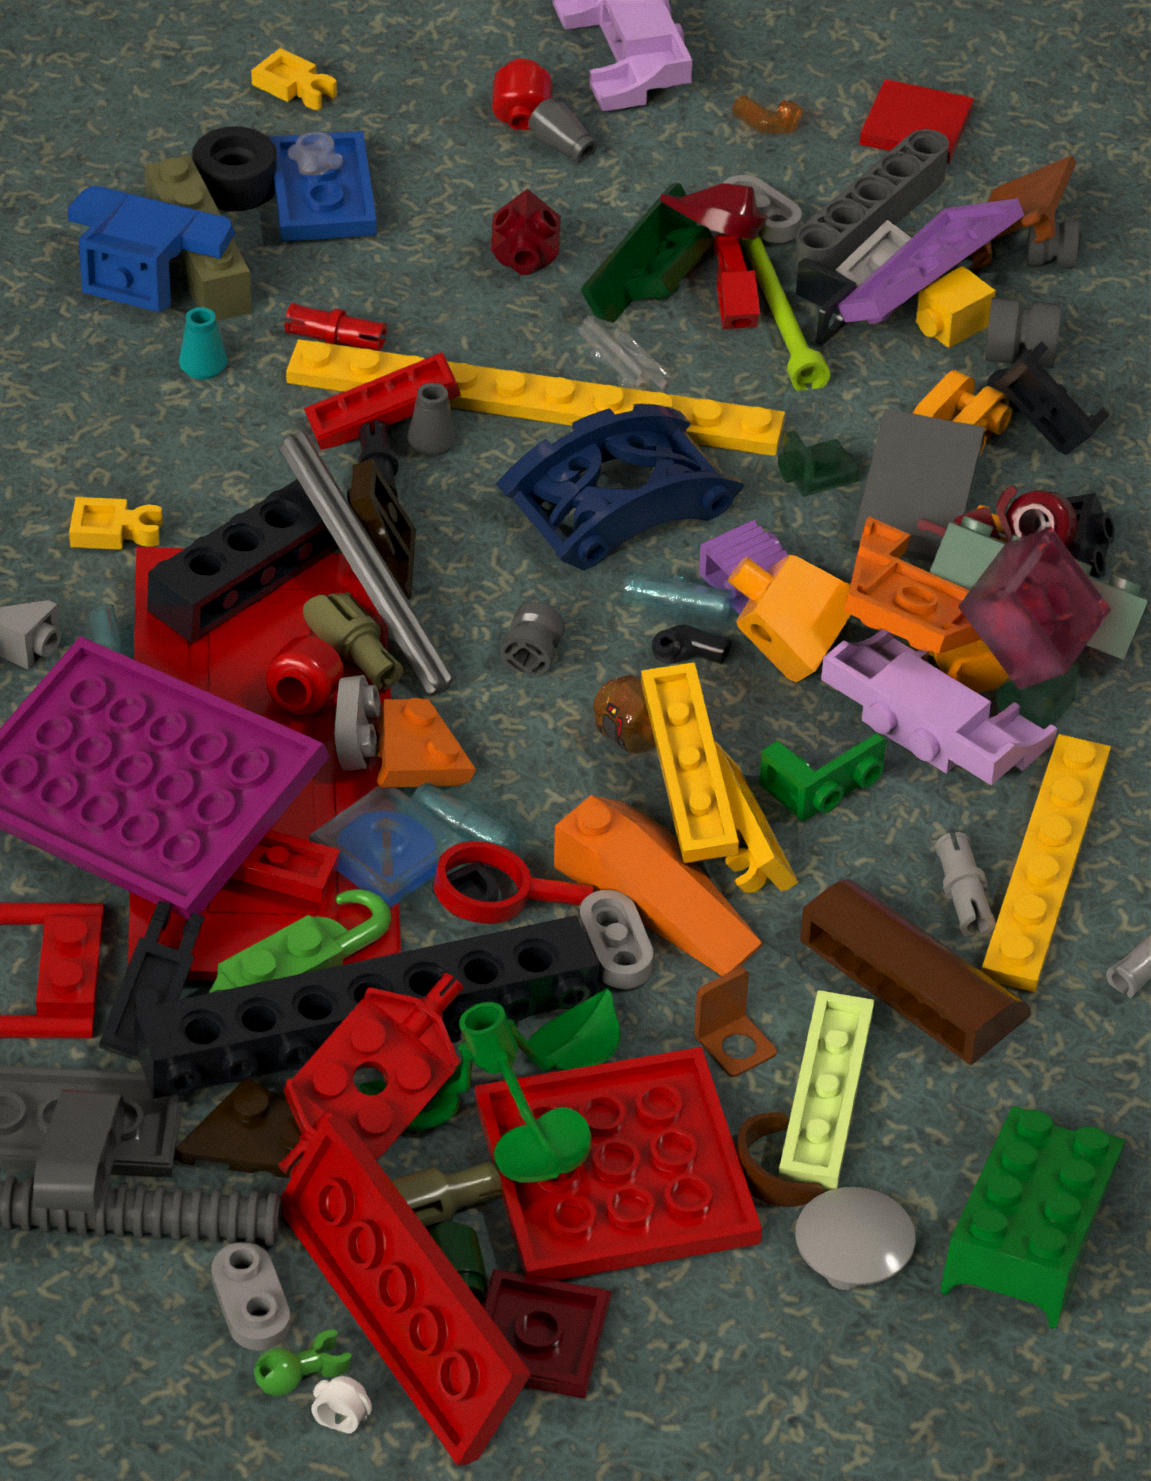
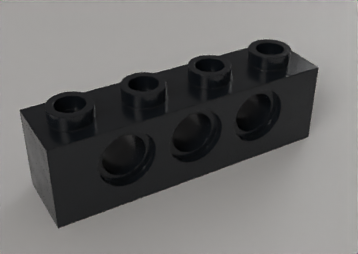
[147,479,339,643]

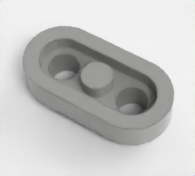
[723,175,802,243]
[335,675,381,771]
[580,890,653,989]
[211,1242,290,1350]

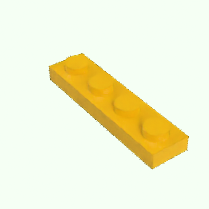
[641,662,739,863]

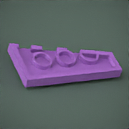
[837,198,1025,324]

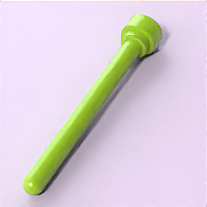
[742,236,830,391]

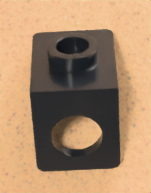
[796,258,857,346]

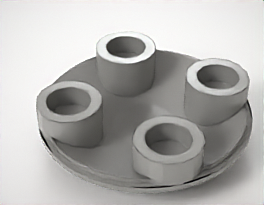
[795,1187,916,1290]

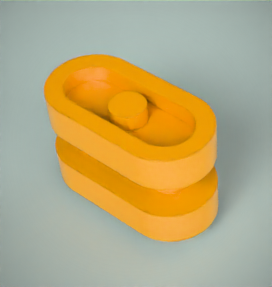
[912,370,1012,457]

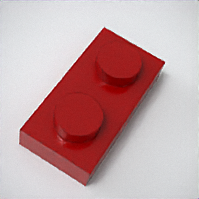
[230,830,340,904]

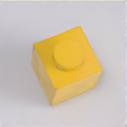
[916,266,996,348]

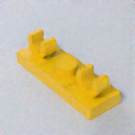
[714,741,799,893]

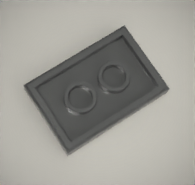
[852,409,985,562]

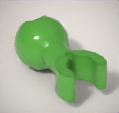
[253,1329,352,1396]

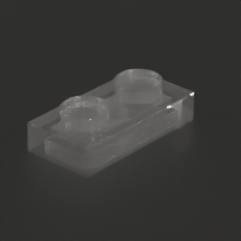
[578,315,674,393]

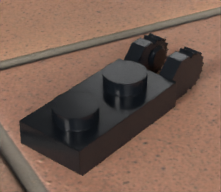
[99,900,205,1061]

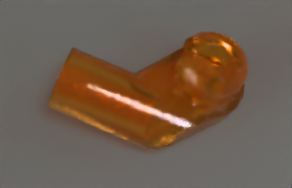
[732,95,803,133]

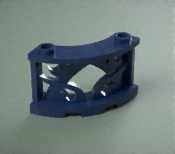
[496,404,744,571]

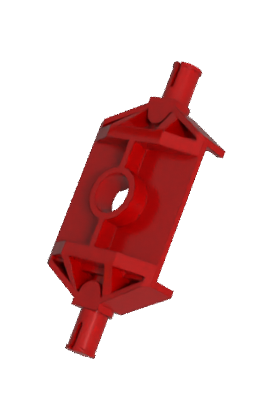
[278,973,464,1178]

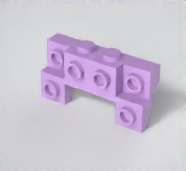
[553,0,692,112]
[821,630,1057,786]

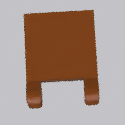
[970,155,1077,271]

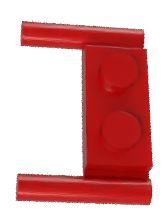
[0,902,105,1039]

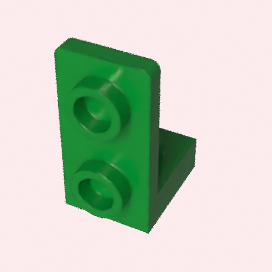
[759,733,886,822]

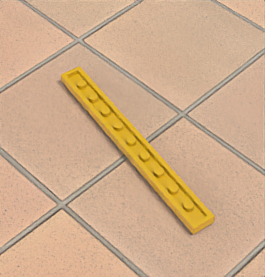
[286,339,785,456]

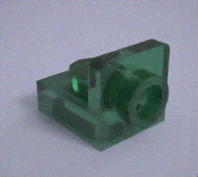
[778,431,859,497]

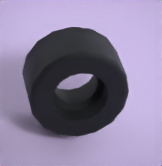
[192,126,277,211]

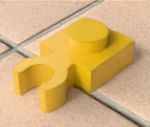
[251,48,337,110]
[69,497,163,550]

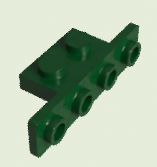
[581,183,715,327]

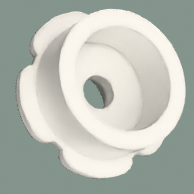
[312,1376,372,1434]

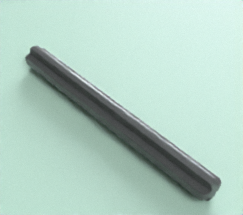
[280,431,454,695]

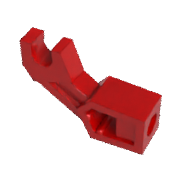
[713,234,760,330]

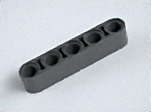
[794,129,949,276]

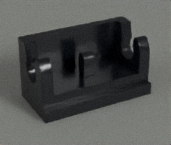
[995,340,1110,455]

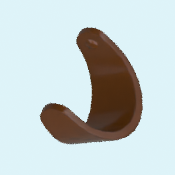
[737,1112,825,1207]

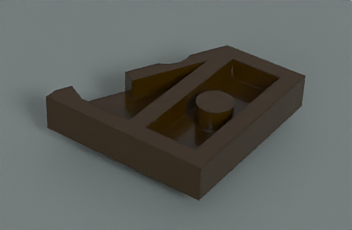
[347,459,416,600]
[175,1079,302,1179]

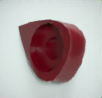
[660,183,768,239]

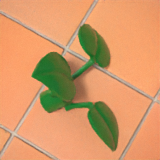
[360,989,621,1183]

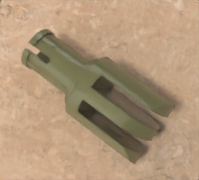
[303,592,403,690]
[391,1161,502,1231]

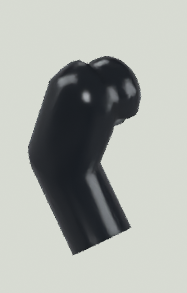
[652,624,732,665]

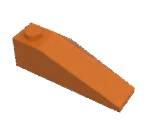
[554,795,762,976]

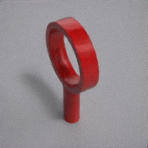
[433,841,593,924]

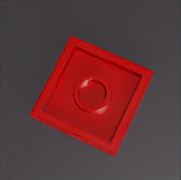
[859,79,974,164]

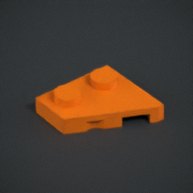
[376,698,476,788]

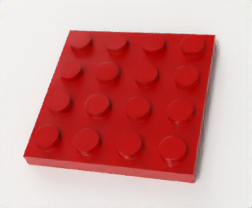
[474,1047,762,1281]

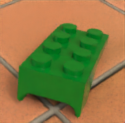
[940,1106,1125,1330]

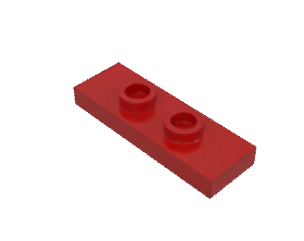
[304,352,462,450]

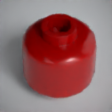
[492,58,553,130]
[265,636,344,716]

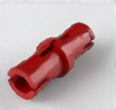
[284,303,388,351]

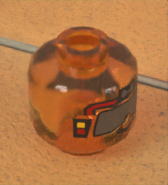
[593,674,656,754]

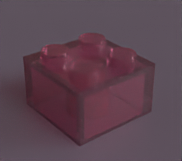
[958,527,1111,690]

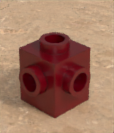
[491,188,561,275]

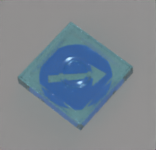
[309,786,466,909]

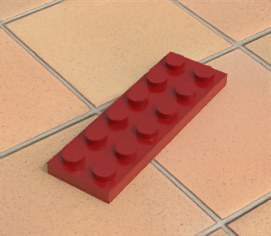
[280,1116,531,1466]

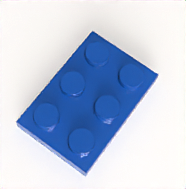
[269,131,377,242]

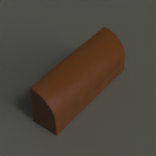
[800,879,1031,1065]

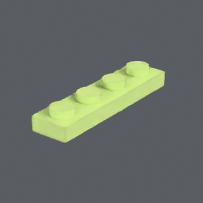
[778,990,874,1191]

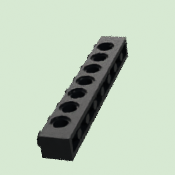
[134,915,599,1099]

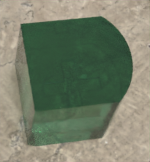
[996,648,1079,729]

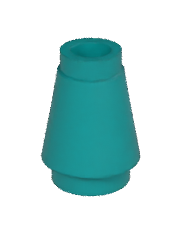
[178,307,228,380]

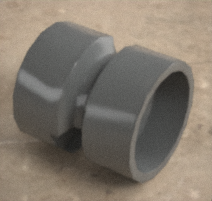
[985,297,1061,368]

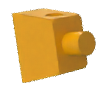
[728,554,851,683]

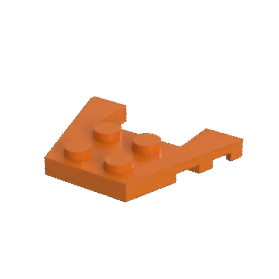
[844,516,1052,654]

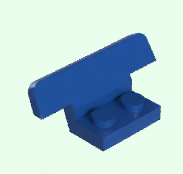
[67,186,235,312]

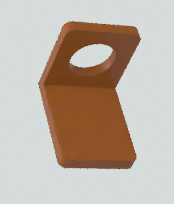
[694,966,777,1077]

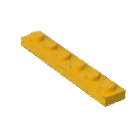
[981,734,1111,992]

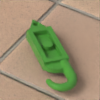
[209,889,391,993]

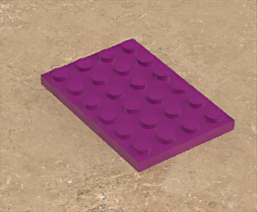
[0,636,330,919]

